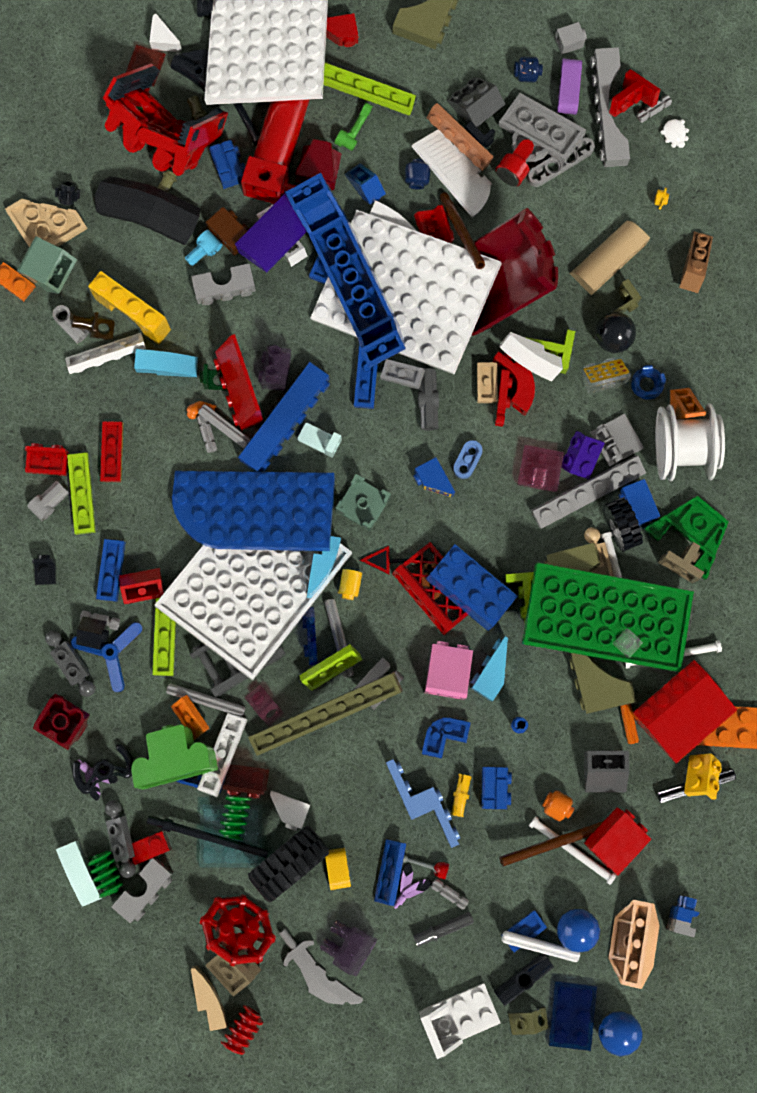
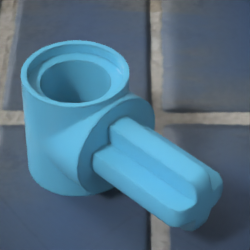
[185,230,223,266]

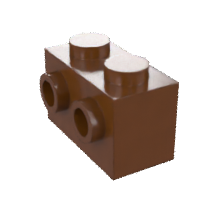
[206,207,249,256]

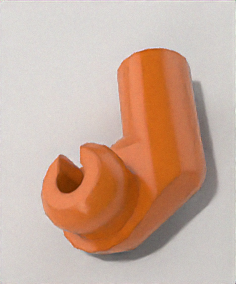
[186,401,216,419]

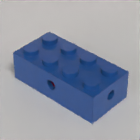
[426,544,518,631]

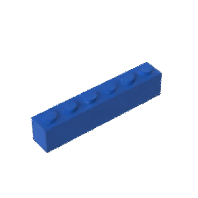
[238,362,330,472]

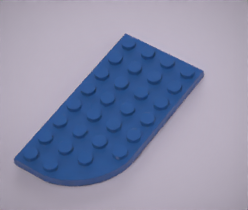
[172,471,335,551]

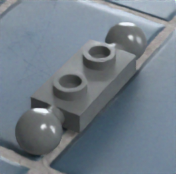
[45,630,95,697]
[105,800,136,878]

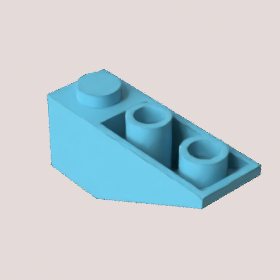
[470,636,508,702]

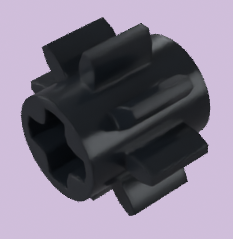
[55,181,80,205]

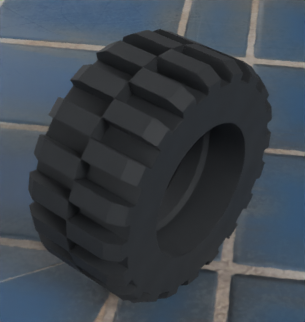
[248,826,329,902]

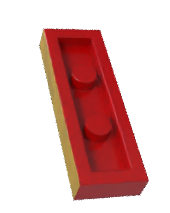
[100,422,124,482]

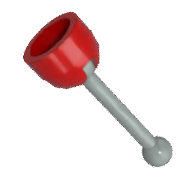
[403,854,450,880]

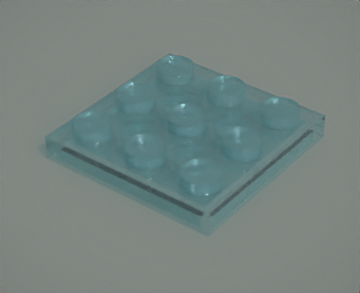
[199,804,262,868]

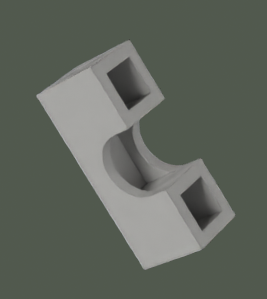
[191,263,256,305]
[112,857,173,923]

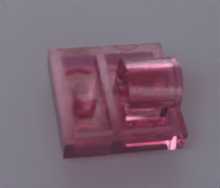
[517,445,564,492]

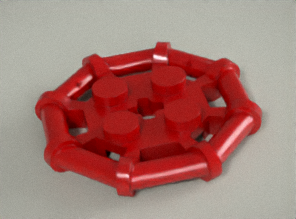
[200,894,276,967]

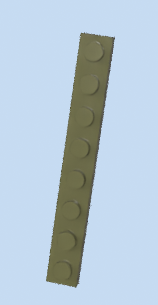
[248,672,403,756]

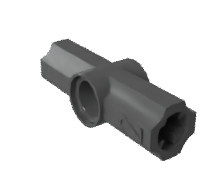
[418,368,439,431]

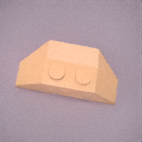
[608,900,659,989]

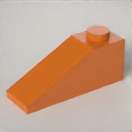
[670,388,706,419]

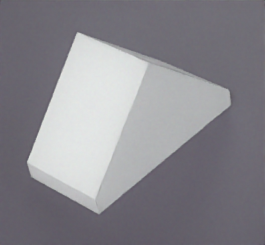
[149,14,182,52]

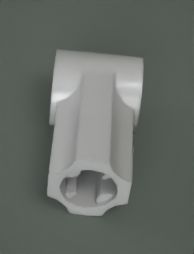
[52,305,90,344]
[27,480,69,521]

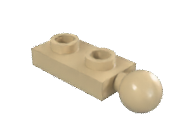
[584,527,614,577]

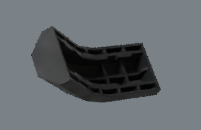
[95,176,200,245]

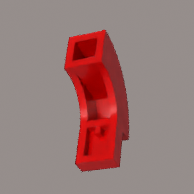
[492,352,535,416]

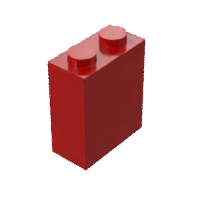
[584,807,652,876]

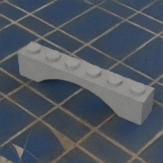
[590,47,630,167]

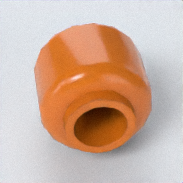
[542,790,574,821]

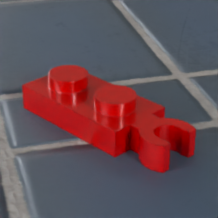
[495,370,513,427]

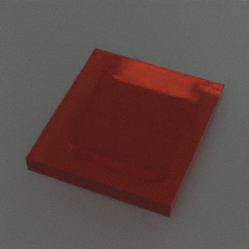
[126,44,166,87]

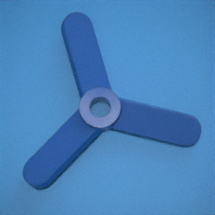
[71,622,142,692]

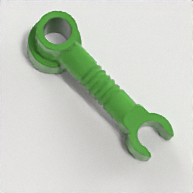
[334,103,373,151]

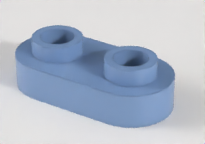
[453,440,482,479]

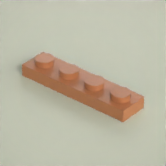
[427,103,494,171]

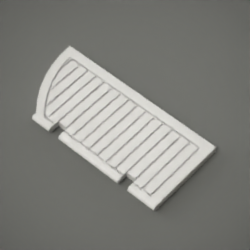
[411,130,492,217]

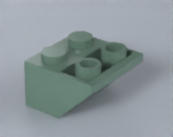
[17,236,77,294]

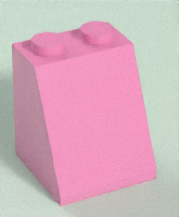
[424,641,473,700]

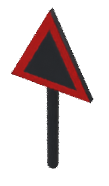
[359,546,428,575]

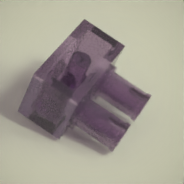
[258,345,292,392]
[320,920,378,976]

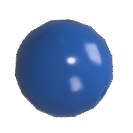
[557,909,600,952]
[598,1011,643,1056]

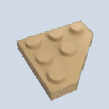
[5,199,87,247]

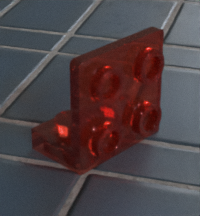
[222,764,269,798]

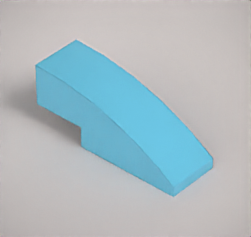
[134,349,198,377]
[307,536,341,598]

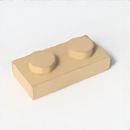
[477,362,498,403]

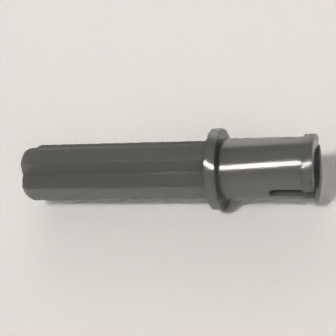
[413,912,474,948]

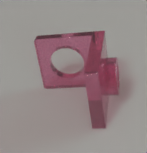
[245,685,284,726]

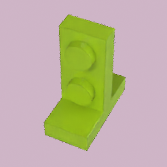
[525,330,575,374]
[504,572,534,623]

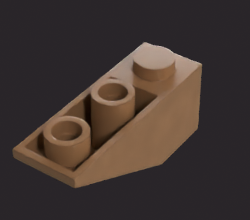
[679,231,713,293]

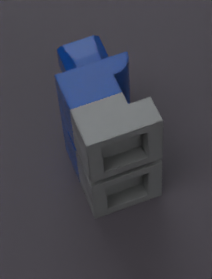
[666,895,700,937]

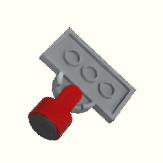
[496,93,586,186]

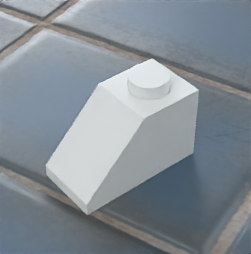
[270,791,310,831]

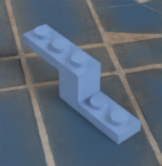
[386,759,460,848]

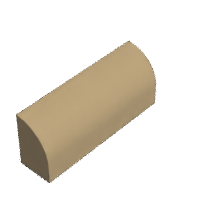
[569,221,650,295]

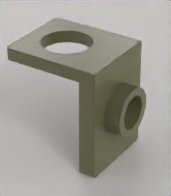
[509,1007,549,1035]

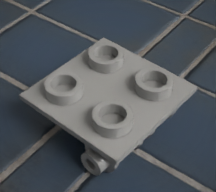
[590,414,644,467]

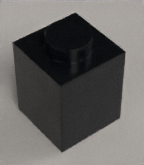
[76,616,109,650]

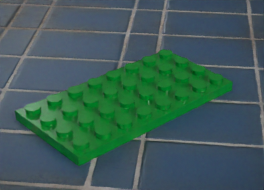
[522,563,694,672]

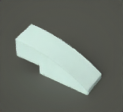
[56,841,102,907]

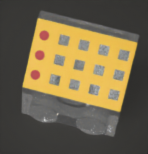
[580,358,631,396]

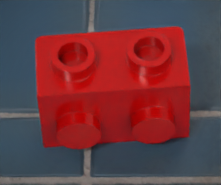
[414,205,454,243]
[25,443,69,476]

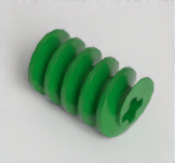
[218,795,252,840]
[88,850,123,898]

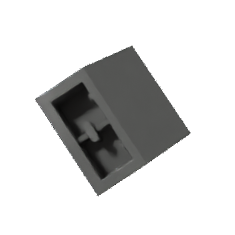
[447,77,505,127]
[584,751,629,792]

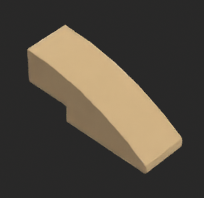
[191,966,228,1031]

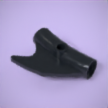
[171,49,209,92]

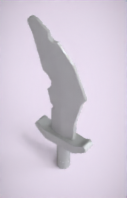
[279,929,363,1005]

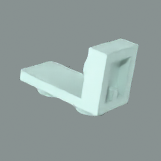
[298,423,342,458]

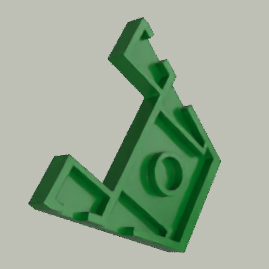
[644,496,729,580]

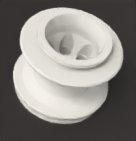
[655,403,725,482]

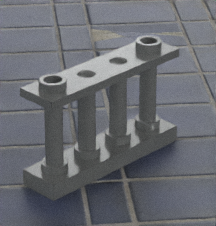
[190,644,286,698]

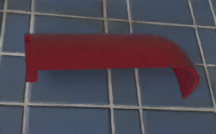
[465,208,558,336]

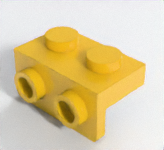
[684,753,722,799]

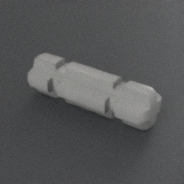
[636,95,672,123]
[197,415,217,453]
[80,610,120,630]
[431,879,469,910]

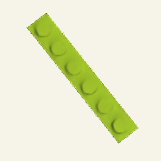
[323,63,416,116]

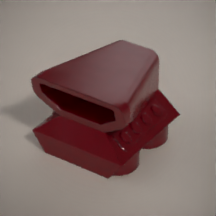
[295,139,342,191]
[33,693,90,750]

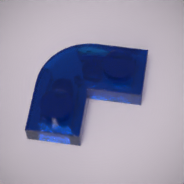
[302,607,318,665]

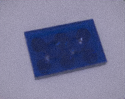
[548,981,597,1051]

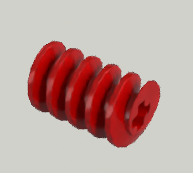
[221,1005,264,1055]

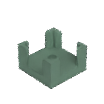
[335,474,391,531]

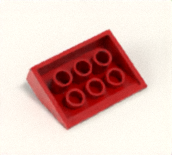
[213,334,264,430]
[633,660,737,764]

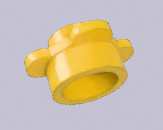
[654,187,669,210]

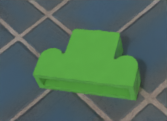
[131,725,218,790]

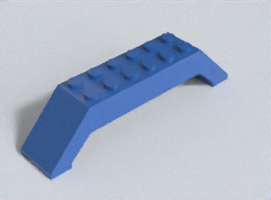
[285,173,406,368]

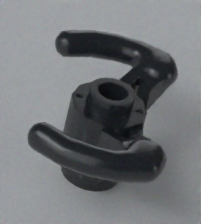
[72,744,133,794]

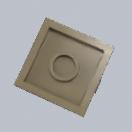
[658,542,704,583]
[205,947,261,997]

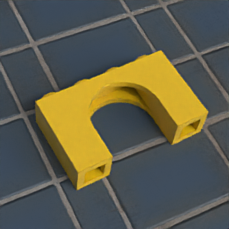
[88,271,171,345]

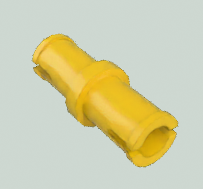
[450,774,472,817]

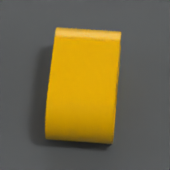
[325,847,351,890]

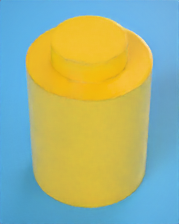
[338,569,362,600]

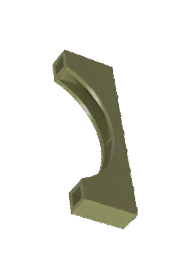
[392,0,459,50]
[545,543,637,714]

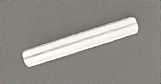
[502,931,580,962]

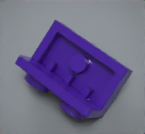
[561,431,605,479]

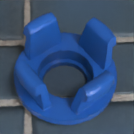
[631,365,666,400]

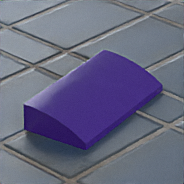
[235,193,307,273]

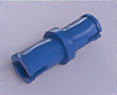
[511,717,528,734]

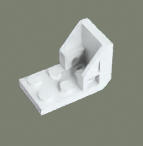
[419,983,500,1059]

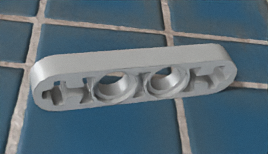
[528,137,595,187]

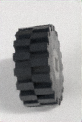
[603,497,643,552]

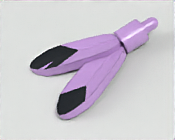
[77,759,118,801]
[394,864,432,909]

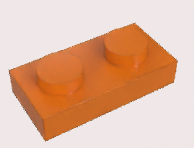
[0,262,36,302]
[171,695,210,740]

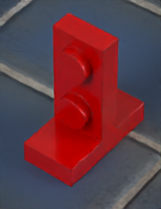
[609,69,661,117]

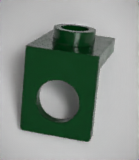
[200,364,227,390]

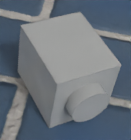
[555,22,587,55]

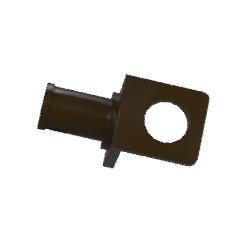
[71,312,115,340]

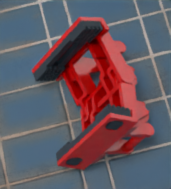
[103,63,228,176]

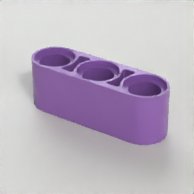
[557,58,582,115]

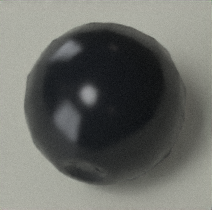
[595,312,636,353]

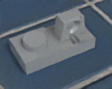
[380,359,425,389]

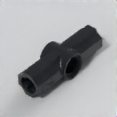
[494,953,554,1006]

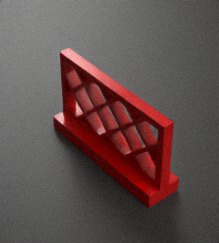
[392,542,468,635]

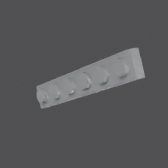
[531,455,646,529]

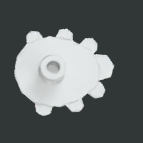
[661,119,689,148]

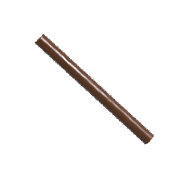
[439,192,485,269]
[499,821,603,867]

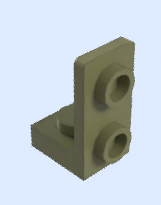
[613,279,642,313]

